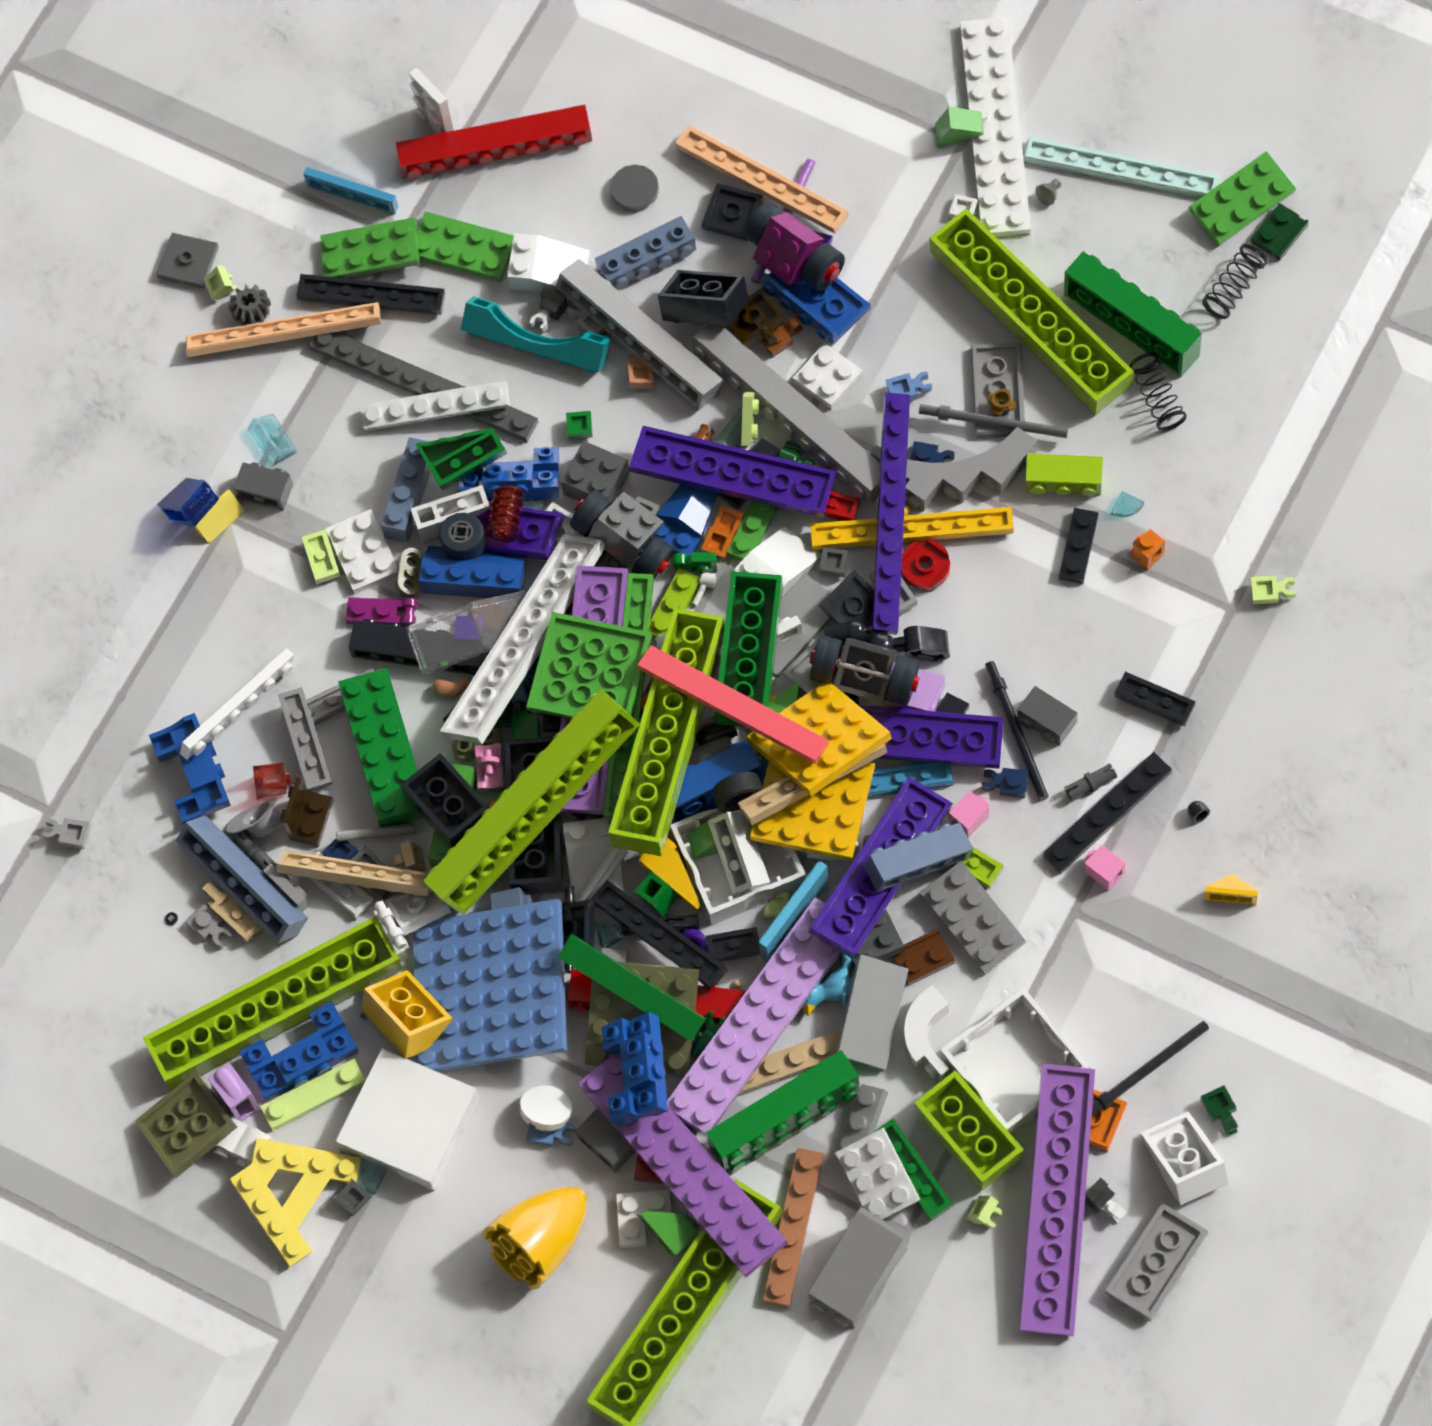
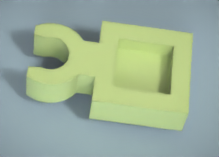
[1250,575,1296,604]

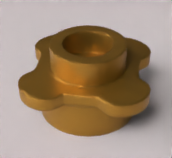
[987,389,1016,416]

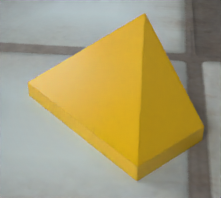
[1204,874,1258,905]

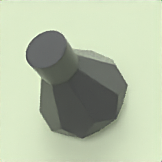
[1035,179,1061,205]

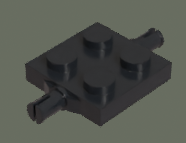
[562,886,595,974]

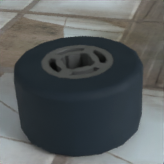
[439,512,486,560]

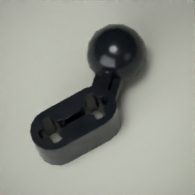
[866,626,950,661]

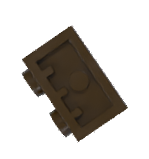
[281,776,334,847]

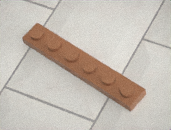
[763,1148,824,1308]

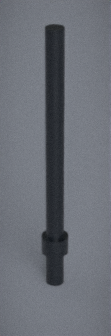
[985,661,1049,801]
[1092,1021,1209,1117]

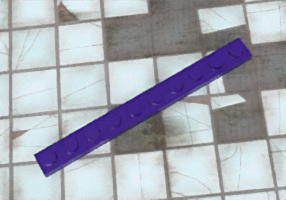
[872,392,910,635]

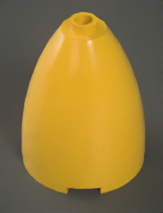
[483,1187,587,1289]

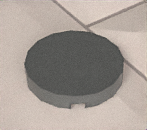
[610,164,659,211]

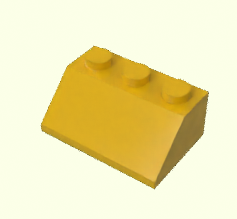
[362,970,452,1059]

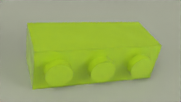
[1026,453,1103,497]

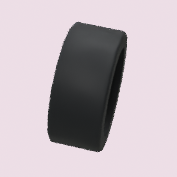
[712,771,763,813]

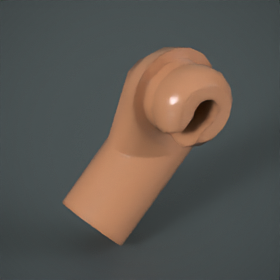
[432,675,470,699]

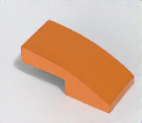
[701,505,745,558]

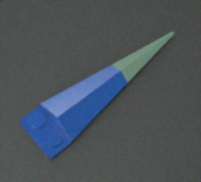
[655,406,742,555]

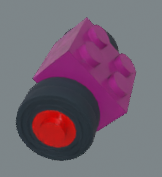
[744,202,845,291]

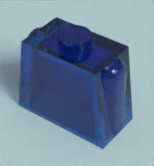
[157,478,219,527]

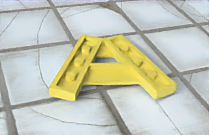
[229,1138,361,1268]

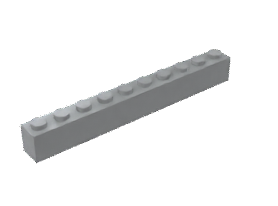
[692,325,880,504]

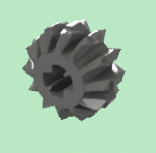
[229,284,271,325]

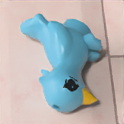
[801,953,853,1016]

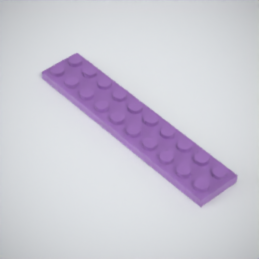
[560,565,629,815]
[578,1052,788,1278]
[1019,1063,1095,1337]

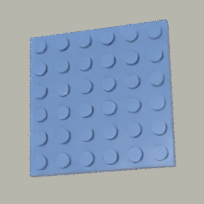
[413,899,567,1072]

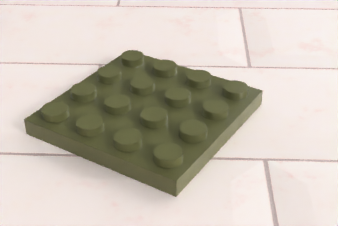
[585,961,699,1075]

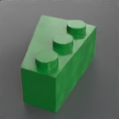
[415,428,508,491]

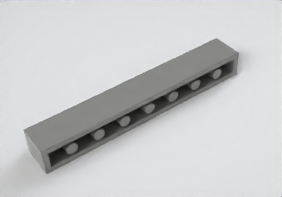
[555,258,723,410]

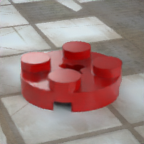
[901,540,951,592]

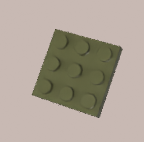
[134,1071,237,1178]

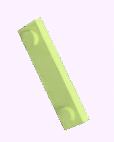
[260,1058,366,1131]

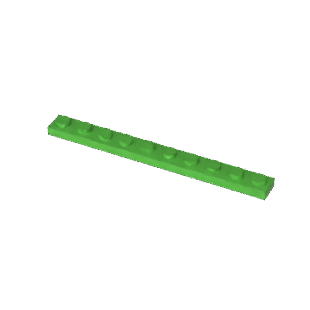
[603,573,654,820]

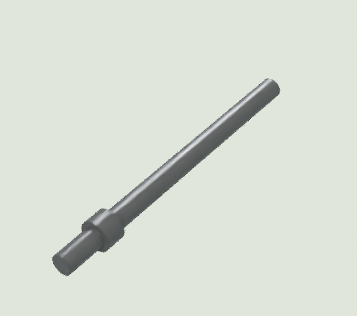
[919,404,1068,439]

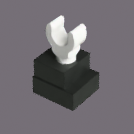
[530,286,568,332]
[1085,1178,1127,1223]

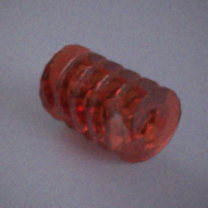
[487,486,525,543]

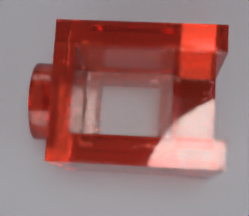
[253,762,291,800]

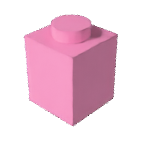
[949,792,989,838]
[1084,844,1126,891]

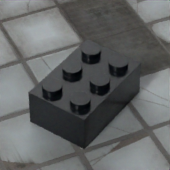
[657,270,749,327]
[400,753,490,848]

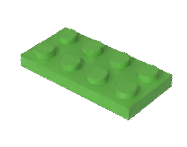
[1188,151,1296,247]
[417,211,514,282]
[320,217,420,278]

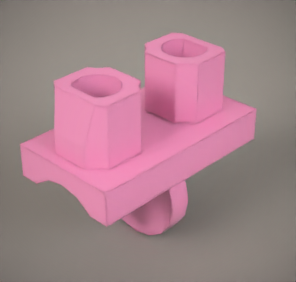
[475,743,504,791]

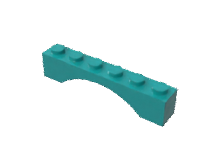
[460,296,611,373]

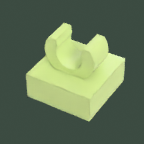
[204,266,237,300]
[966,1196,1003,1227]

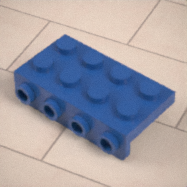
[761,272,871,345]

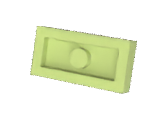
[741,392,759,446]
[302,530,341,584]

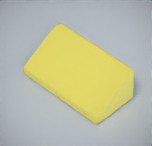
[193,490,244,543]

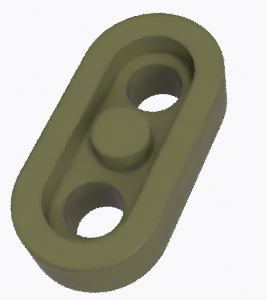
[395,548,424,598]
[452,727,502,762]

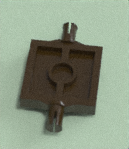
[729,288,787,348]

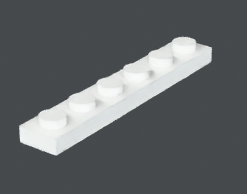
[361,380,510,431]
[180,648,294,760]

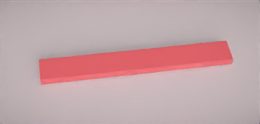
[638,645,829,764]

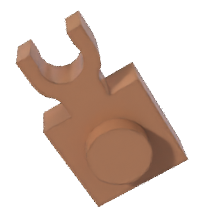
[626,352,654,389]

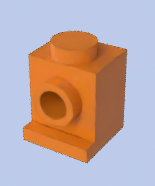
[1129,529,1165,571]

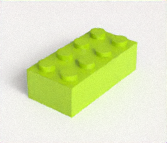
[914,1070,1024,1191]

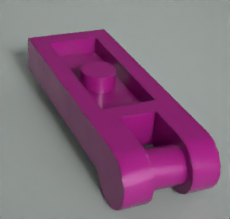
[345,597,418,627]

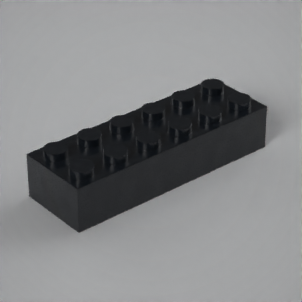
[504,737,564,894]

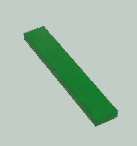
[558,934,706,1042]

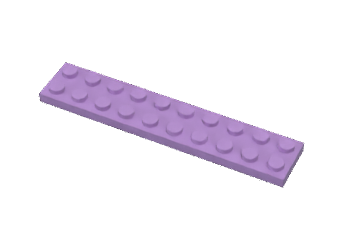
[667,898,841,1136]

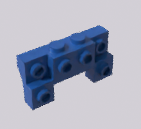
[458,447,560,501]
[149,713,231,825]
[239,1001,359,1103]
[602,1012,668,1127]

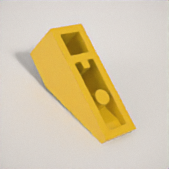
[638,838,701,913]

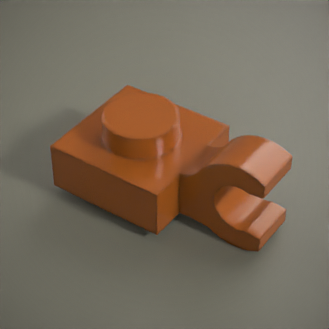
[760,316,803,357]

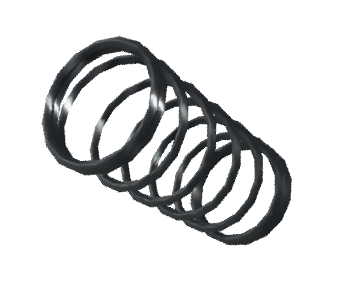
[1202,244,1268,319]
[1129,352,1187,431]

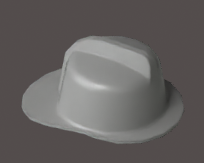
[226,797,283,838]

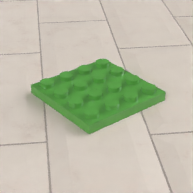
[526,612,652,719]

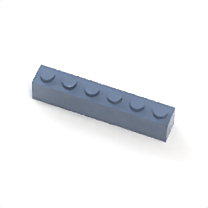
[176,815,308,943]

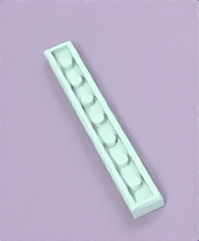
[1023,137,1220,198]

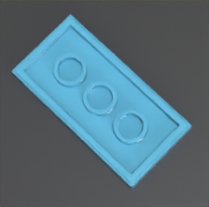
[759,861,829,963]

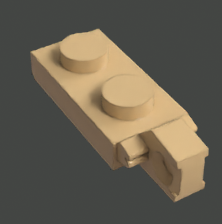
[202,881,262,943]

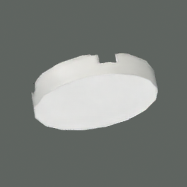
[519,1086,572,1131]

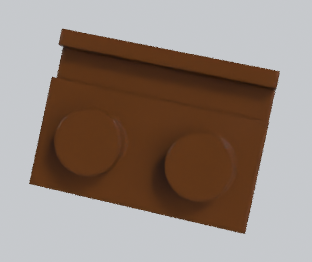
[893,928,955,986]

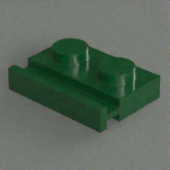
[1251,203,1309,261]

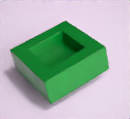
[566,411,593,439]

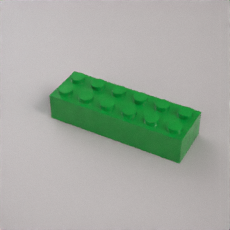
[1064,251,1202,377]
[715,571,783,727]
[338,668,423,827]
[706,1050,860,1172]

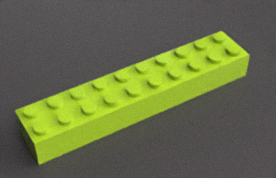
[929,208,1134,415]
[608,608,725,857]
[423,689,641,915]
[142,916,403,1091]
[586,1179,782,1426]

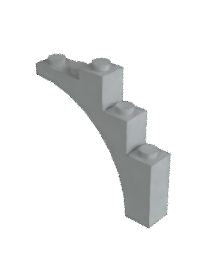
[870,427,1038,511]

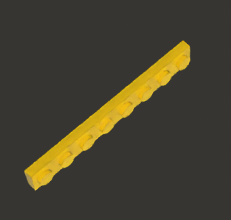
[810,507,1014,551]

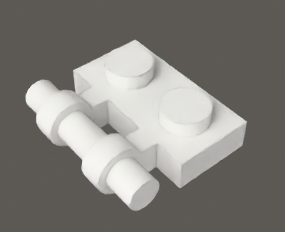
[373,901,410,962]

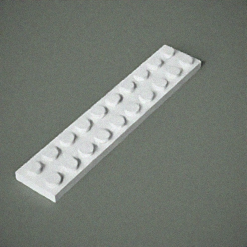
[960,17,1031,237]
[440,535,606,744]

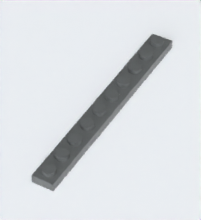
[309,332,539,442]

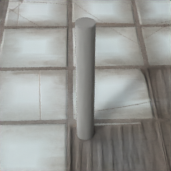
[336,823,414,842]

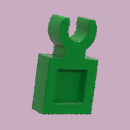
[673,552,718,574]

